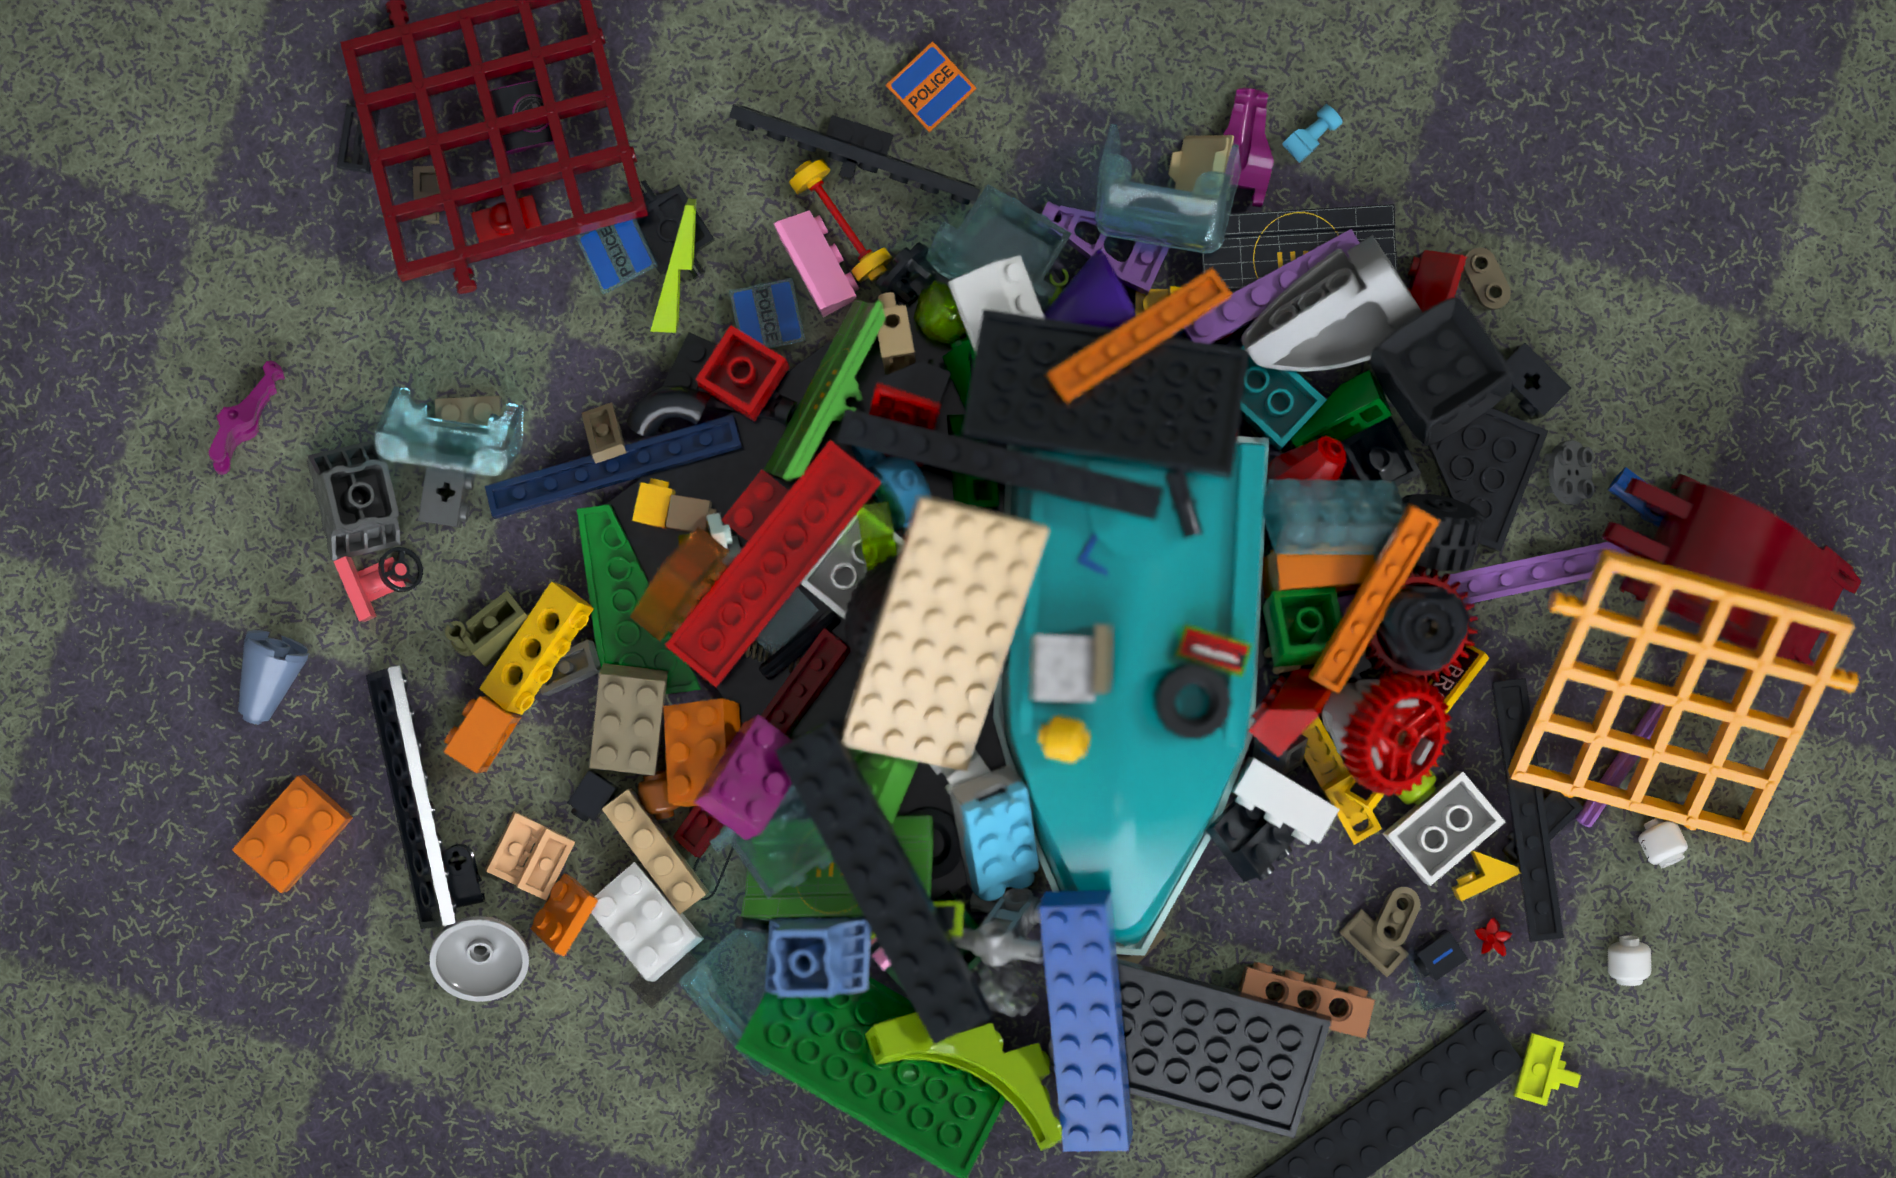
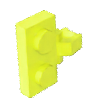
[1513,1032,1581,1106]

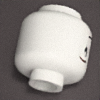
[1638,818,1688,868]
[1608,936,1651,986]

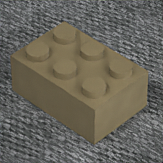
[589,663,668,776]

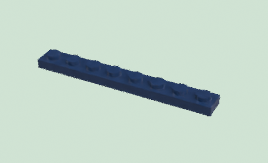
[485,414,743,519]

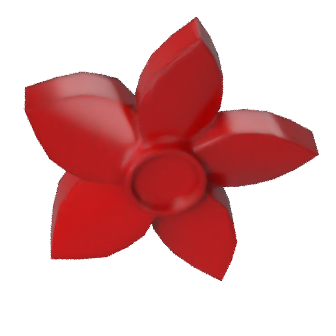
[1474,918,1512,957]

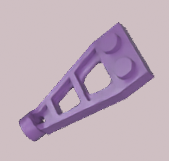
[1038,201,1175,295]

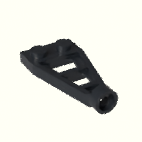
[662,332,797,425]

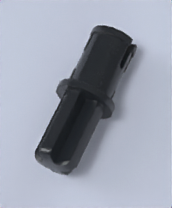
[1165,471,1204,539]

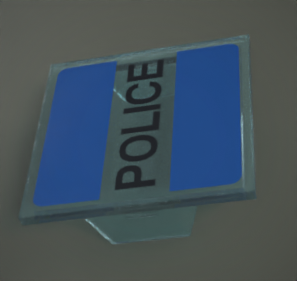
[576,219,658,295]
[729,277,806,349]

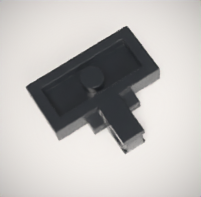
[826,115,894,181]

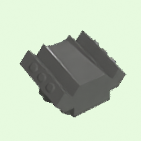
[308,439,401,561]

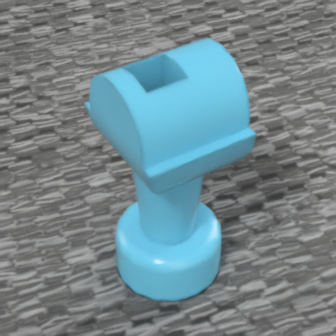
[1282,104,1343,163]

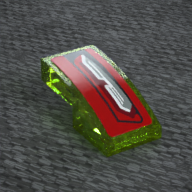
[1174,624,1253,677]

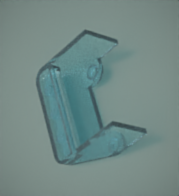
[1095,124,1241,253]

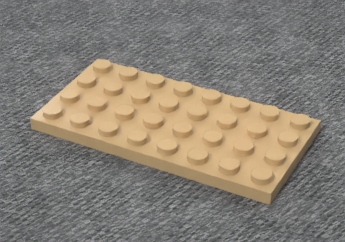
[841,495,1049,771]

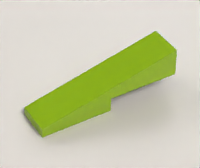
[650,199,696,333]

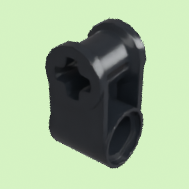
[442,844,485,908]

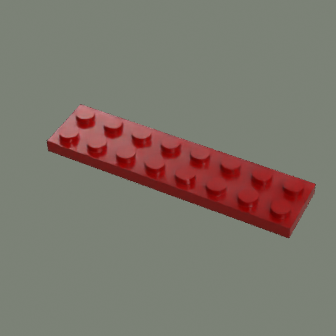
[665,440,883,687]

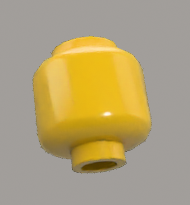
[1038,715,1091,763]

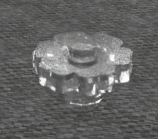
[978,958,1039,1017]

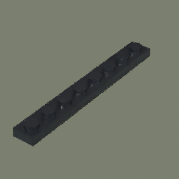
[729,104,982,205]
[1492,678,1564,942]

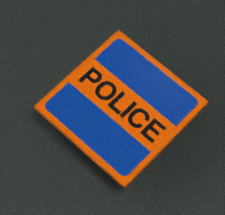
[885,41,977,133]

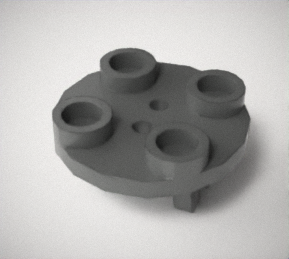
[1545,440,1594,505]

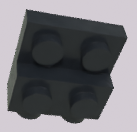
[1340,416,1421,506]
[1206,799,1295,882]

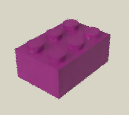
[694,715,792,840]

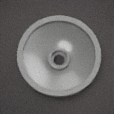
[429,916,529,1002]

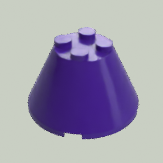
[1043,248,1137,329]

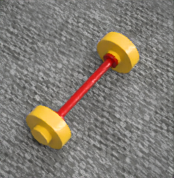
[789,159,893,282]

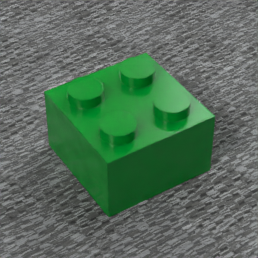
[1262,587,1342,667]

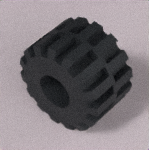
[1393,494,1484,571]

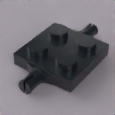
[632,180,715,279]

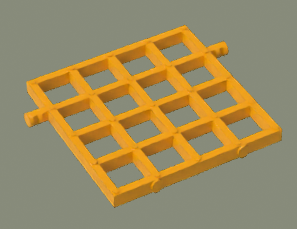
[1508,549,1858,842]

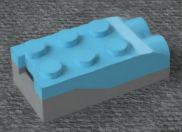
[950,765,1039,901]

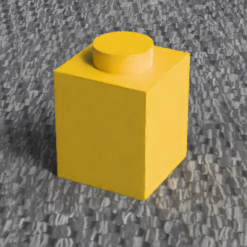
[632,478,676,529]

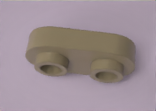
[1463,248,1511,310]
[1372,887,1420,949]

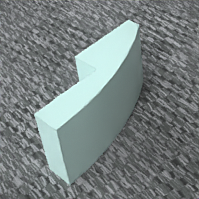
[706,513,744,568]

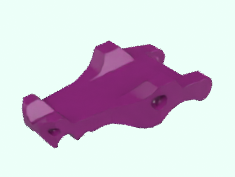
[1223,88,1274,208]
[208,361,285,475]

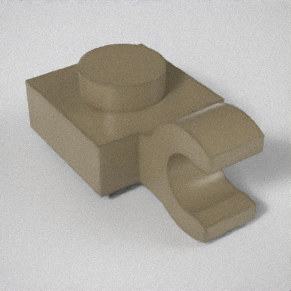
[413,166,440,224]

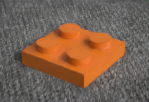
[530,873,598,957]

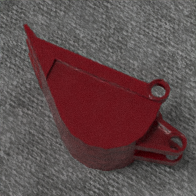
[1602,474,1862,666]

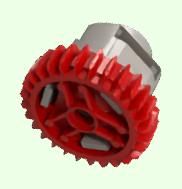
[1322,673,1451,796]

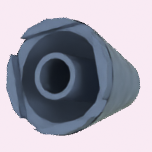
[238,630,309,725]

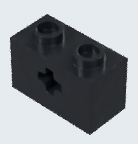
[1505,343,1571,419]

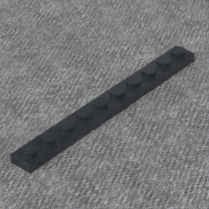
[838,409,1164,521]

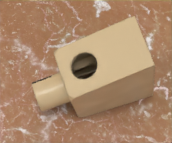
[878,292,916,375]

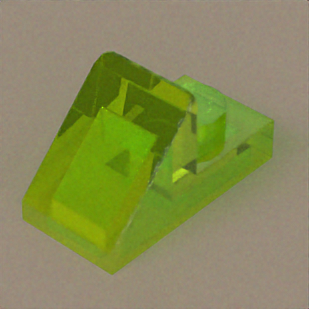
[857,501,898,571]

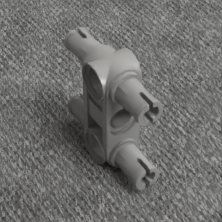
[952,888,1044,966]

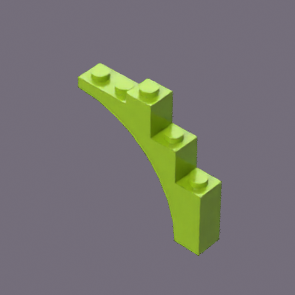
[865,1012,1062,1151]

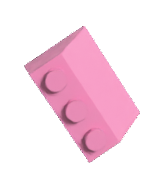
[774,210,859,318]

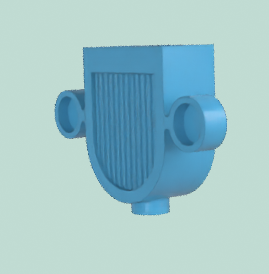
[851,445,932,537]

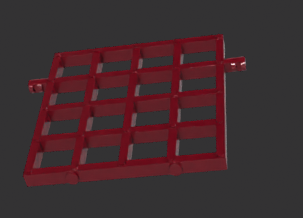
[340,0,648,294]

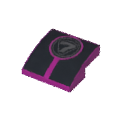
[484,80,554,157]

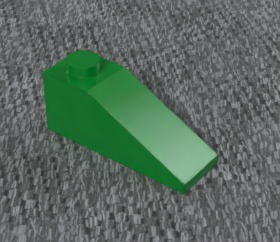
[1291,370,1392,447]

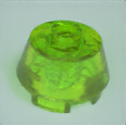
[913,280,967,344]

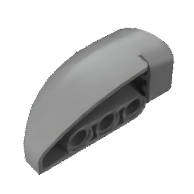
[1241,235,1422,372]

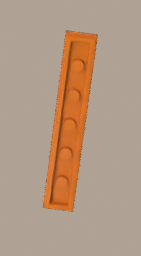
[1047,268,1232,403]
[1308,503,1440,694]

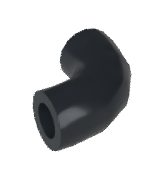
[627,385,711,437]

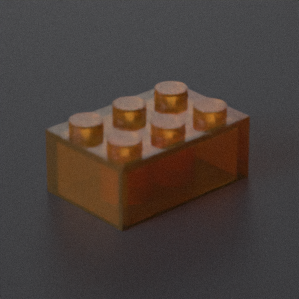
[630,527,730,641]

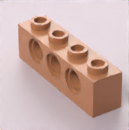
[1238,961,1375,1039]

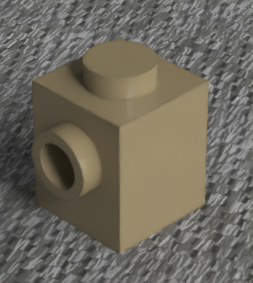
[666,495,717,535]

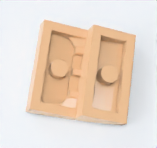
[485,811,575,900]

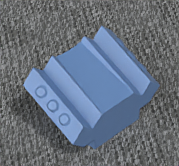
[765,917,871,997]

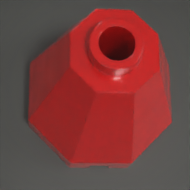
[1268,436,1346,516]

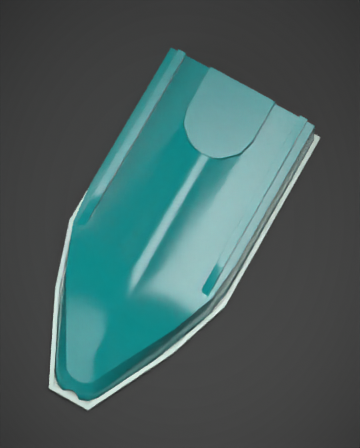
[993,436,1269,956]

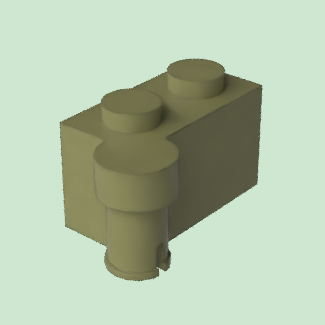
[445,590,528,667]

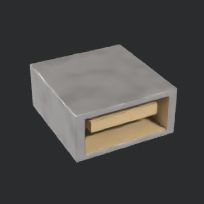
[1029,635,1095,702]

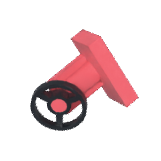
[333,547,423,622]

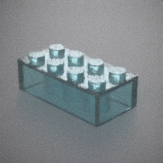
[1262,479,1406,554]

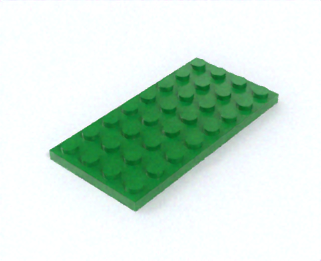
[734,976,1006,1178]

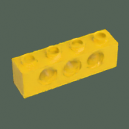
[479,581,594,715]

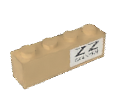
[602,788,709,914]

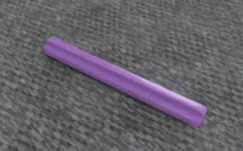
[1575,702,1665,828]

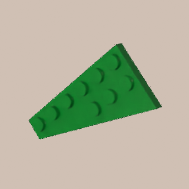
[577,504,702,694]

